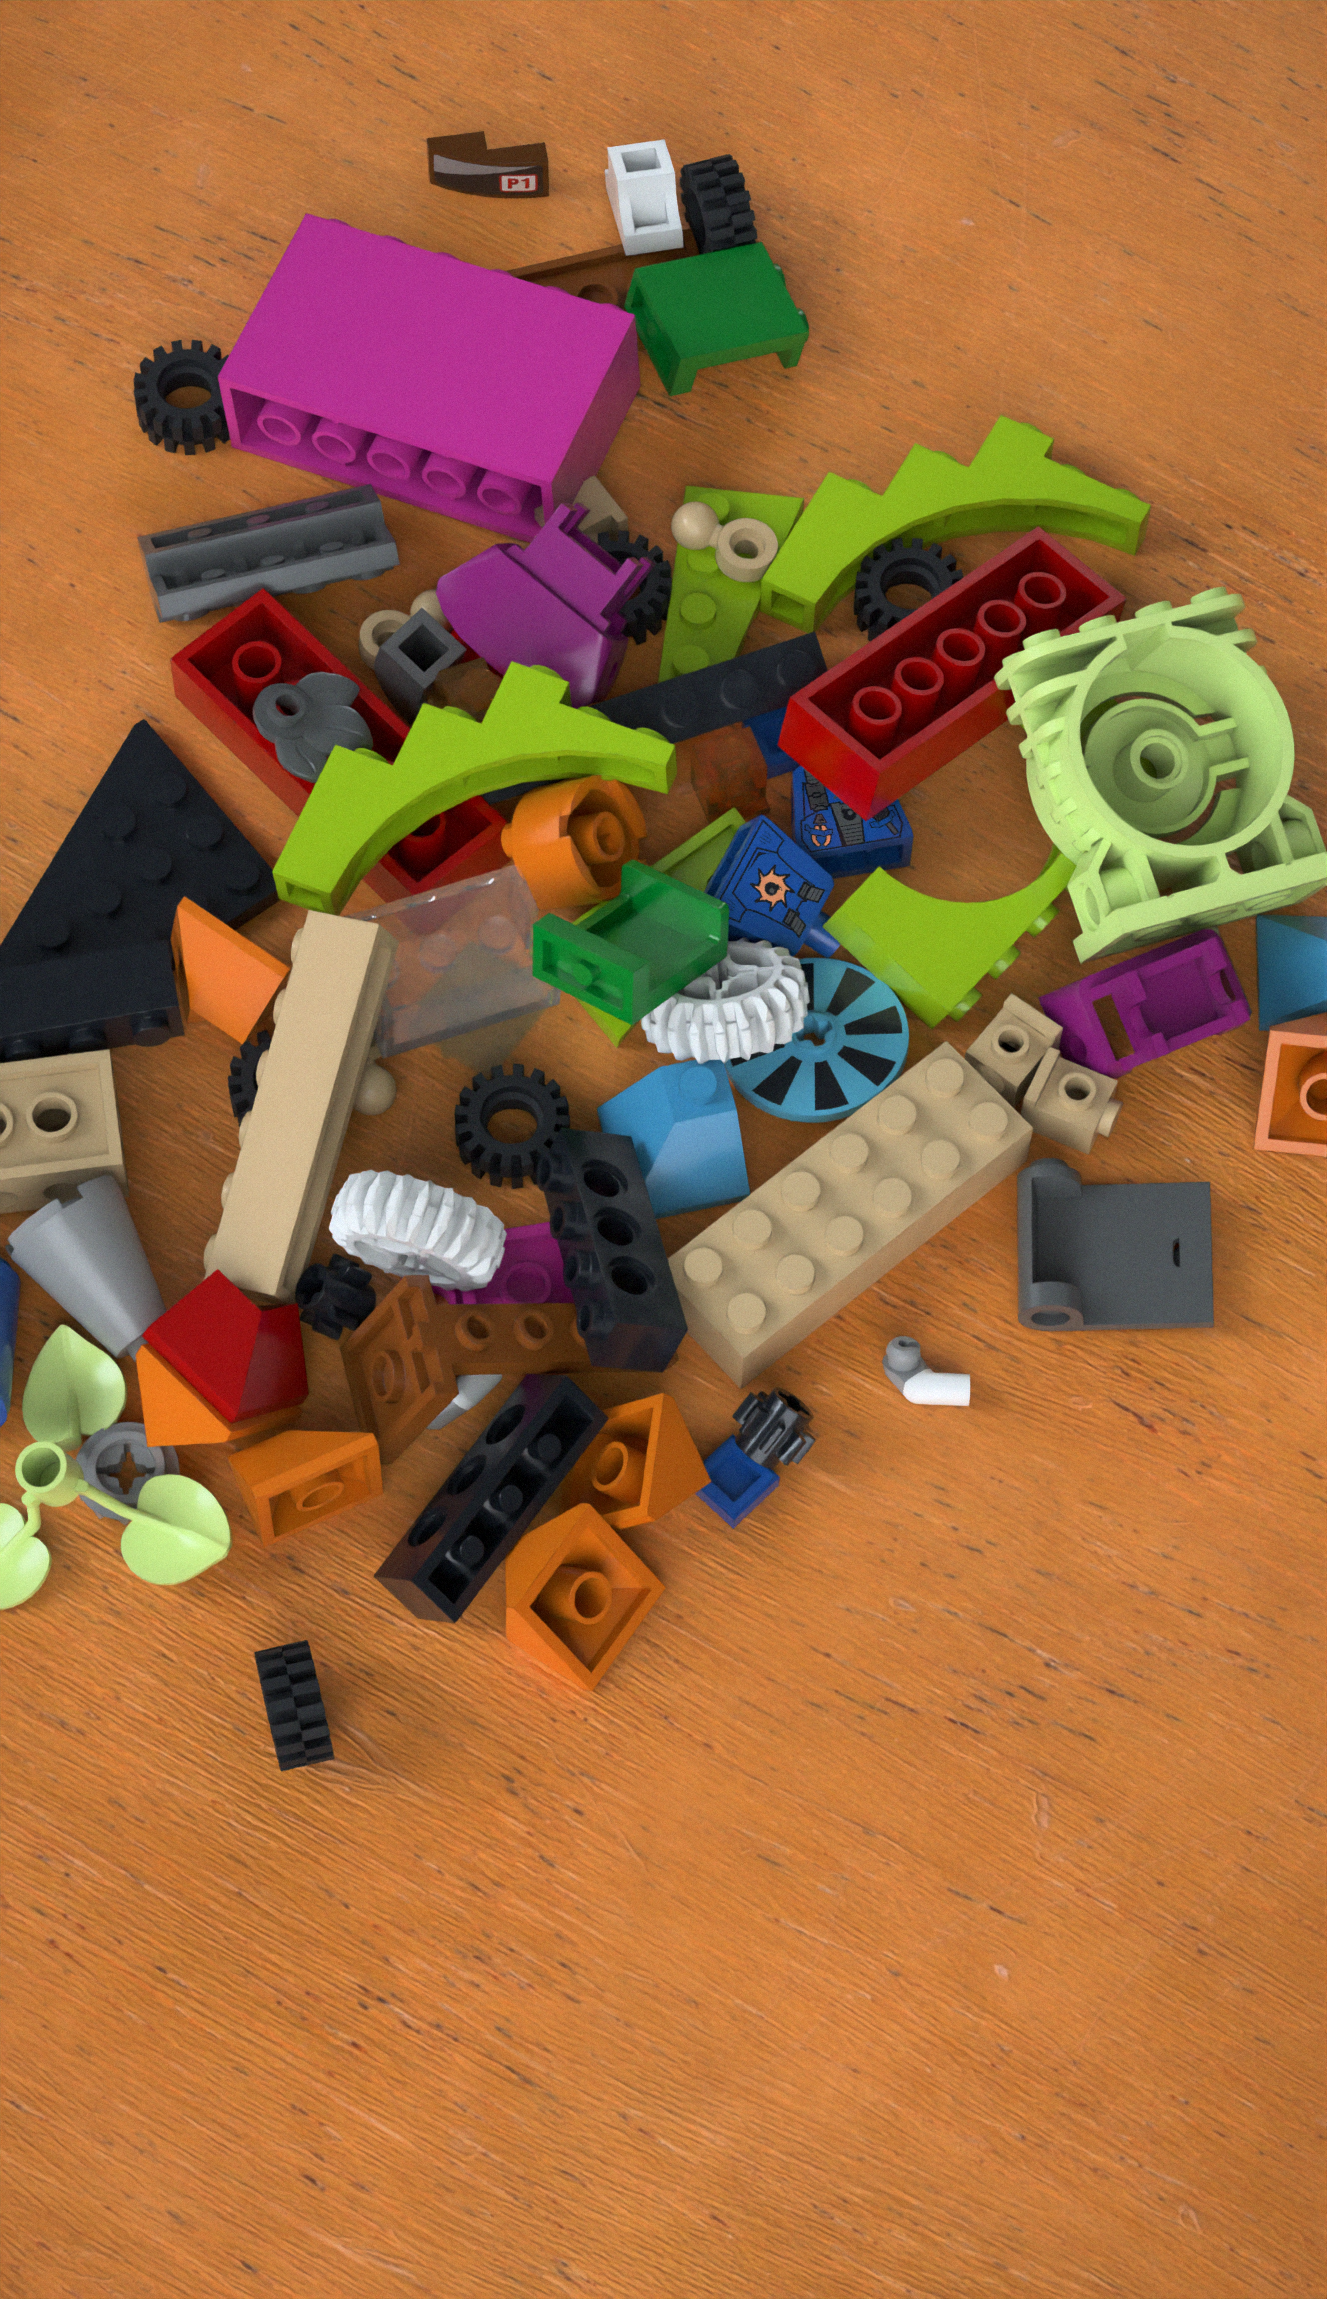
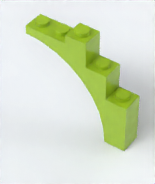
[760,415,1151,633]
[272,661,677,916]

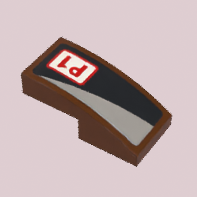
[427,131,549,198]

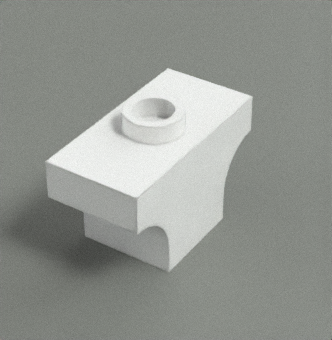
[605,139,683,256]

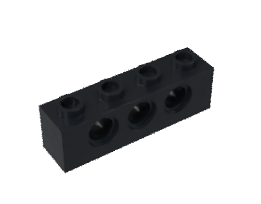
[536,1128,688,1373]
[374,1374,609,1623]

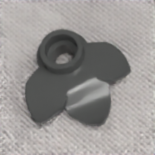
[253,672,373,783]

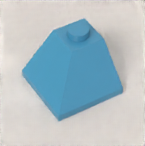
[1256,915,1327,1031]
[597,1060,750,1219]

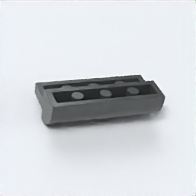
[137,484,400,623]

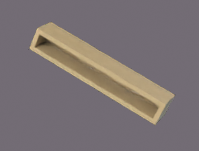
[204,910,399,1305]

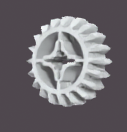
[641,937,810,1064]
[329,1170,507,1292]

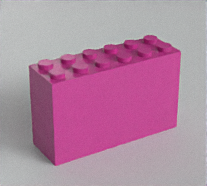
[218,213,640,543]

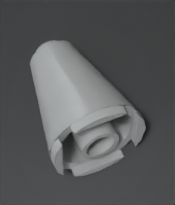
[5,1175,167,1362]

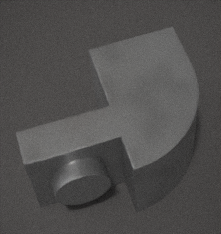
[374,608,493,724]

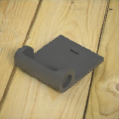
[1017,1158,1214,1331]

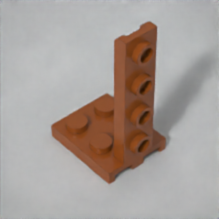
[340,1275,679,1464]

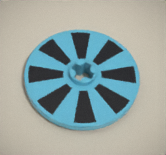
[724,958,909,1123]

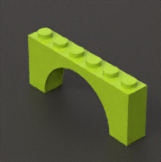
[822,699,1157,1030]

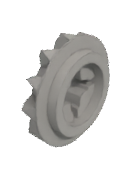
[76,1422,180,1526]

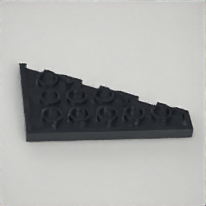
[0,719,281,971]

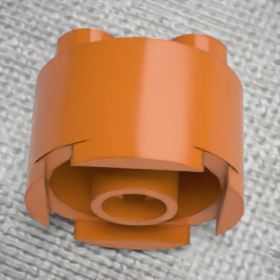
[501,775,647,910]

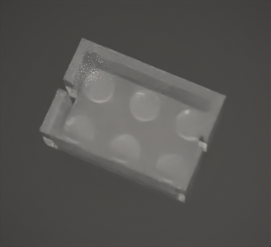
[343,865,561,1059]

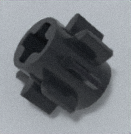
[295,1254,376,1340]
[732,1387,816,1469]

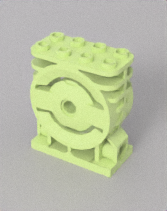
[994,587,1327,964]

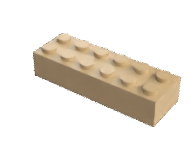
[668,1041,1033,1389]

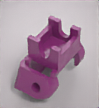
[436,503,656,709]
[1038,925,1252,1079]

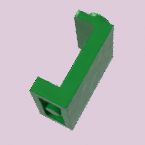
[624,242,809,397]
[532,859,729,1025]

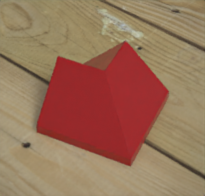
[142,1269,309,1424]

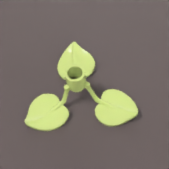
[0,1325,232,1611]

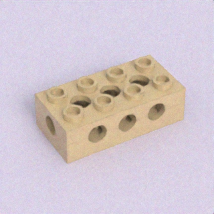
[0,1049,130,1214]

